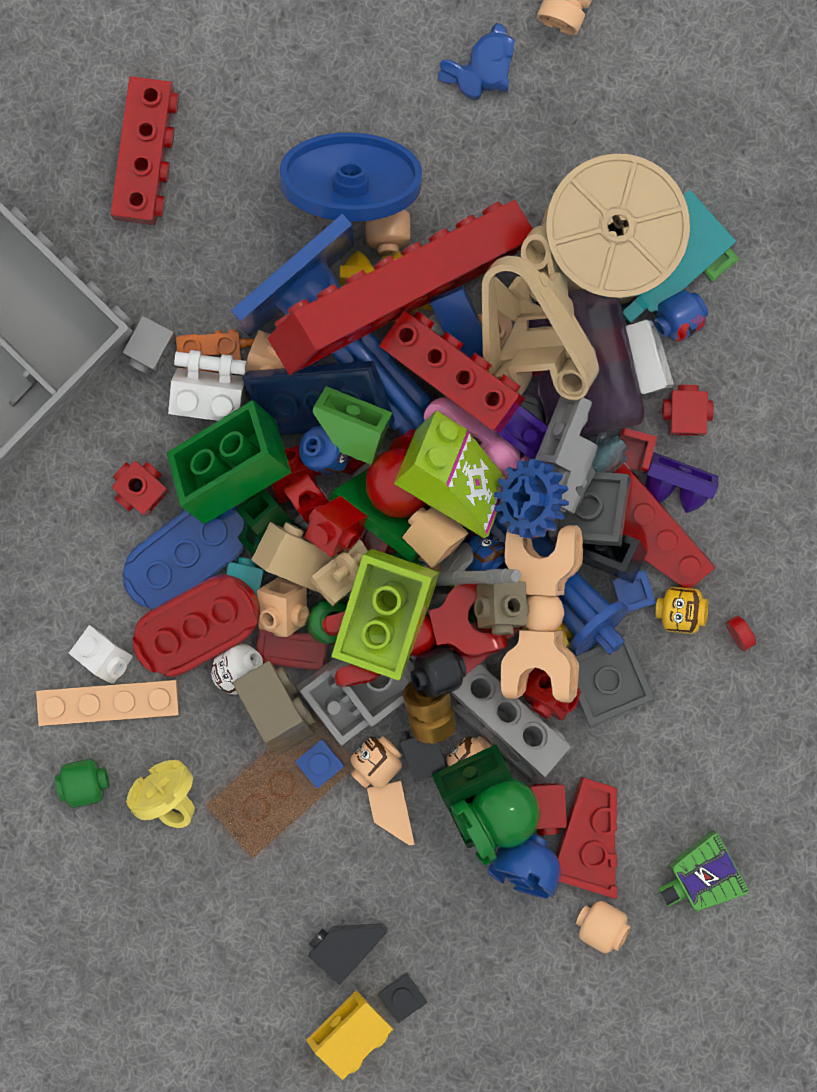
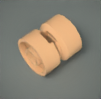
[537,0,592,35]

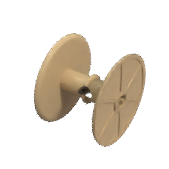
[542,153,690,305]

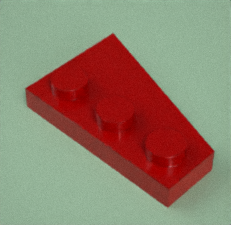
[556,777,617,899]

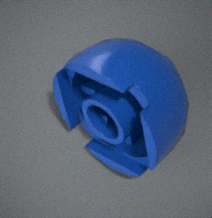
[487,835,561,899]

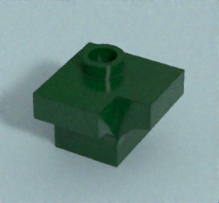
[236,489,298,556]

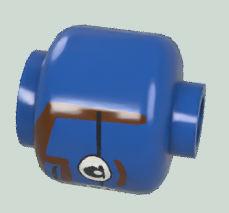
[299,426,351,475]
[465,533,508,571]

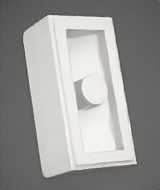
[623,320,674,394]

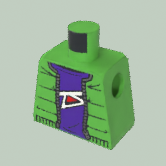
[658,830,749,911]

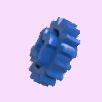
[494,459,569,539]

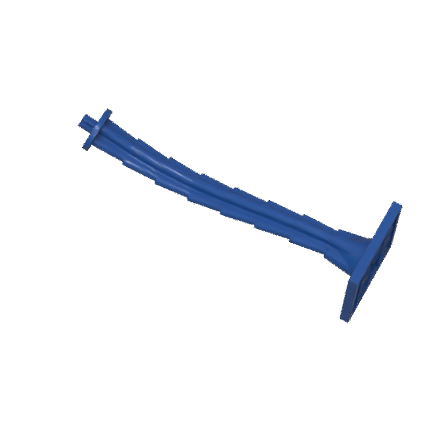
[231,213,629,655]

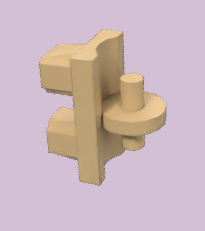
[310,539,368,606]

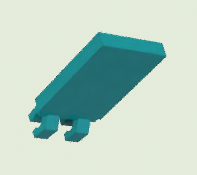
[604,189,737,324]

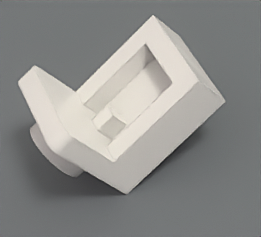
[69,625,133,684]

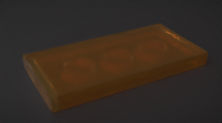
[206,712,354,858]

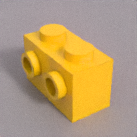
[306,990,393,1080]

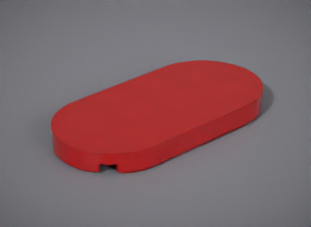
[132,575,260,677]

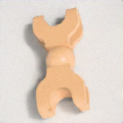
[501,525,583,703]

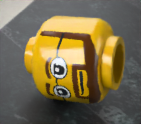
[656,587,708,634]

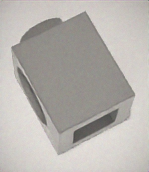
[123,316,176,374]

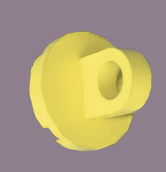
[126,760,195,828]

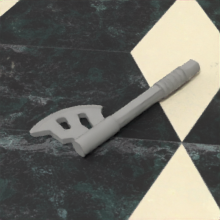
[436,542,521,586]

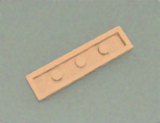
[36,680,180,726]

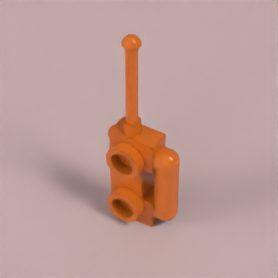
[176,329,255,373]

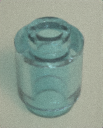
[592,433,630,473]

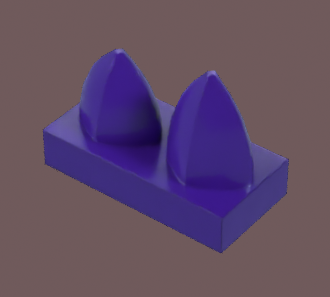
[496,405,548,459]
[646,452,719,513]

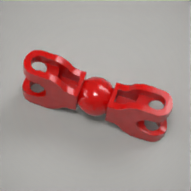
[322,583,508,687]

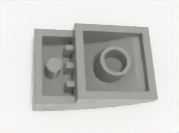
[296,658,414,746]

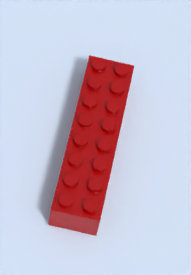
[267,200,533,375]

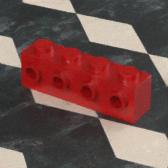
[110,76,179,225]
[379,311,525,433]

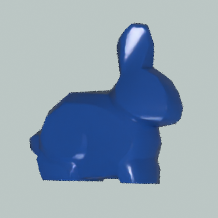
[438,23,515,100]

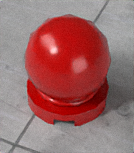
[365,429,428,518]

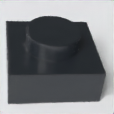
[378,972,427,1023]

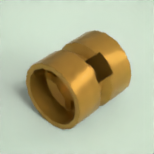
[403,681,456,744]

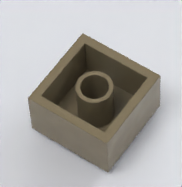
[232,661,315,756]

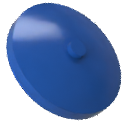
[280,133,422,222]

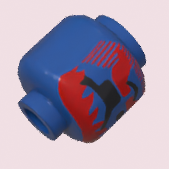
[654,290,708,342]

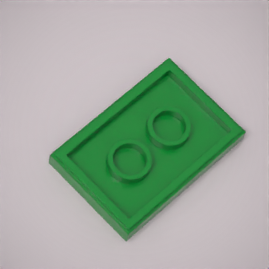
[329,468,430,562]

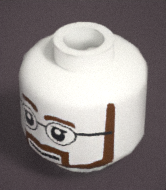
[211,643,263,695]

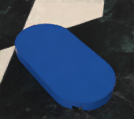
[123,506,245,609]

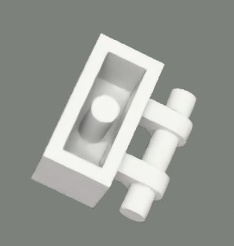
[168,350,247,421]

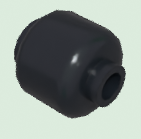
[410,646,467,698]

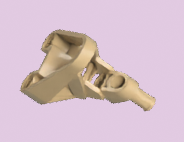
[482,217,599,400]

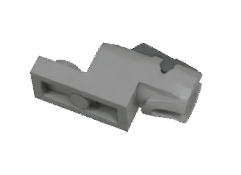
[535,396,598,514]

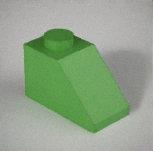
[313,386,392,465]

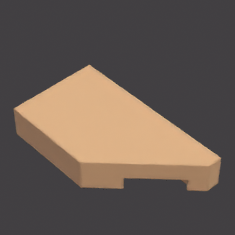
[367,780,415,846]

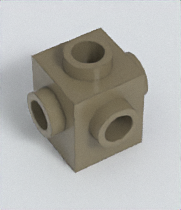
[474,581,529,635]

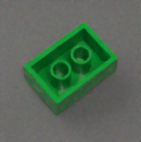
[166,400,292,525]

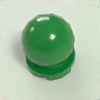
[450,778,540,866]

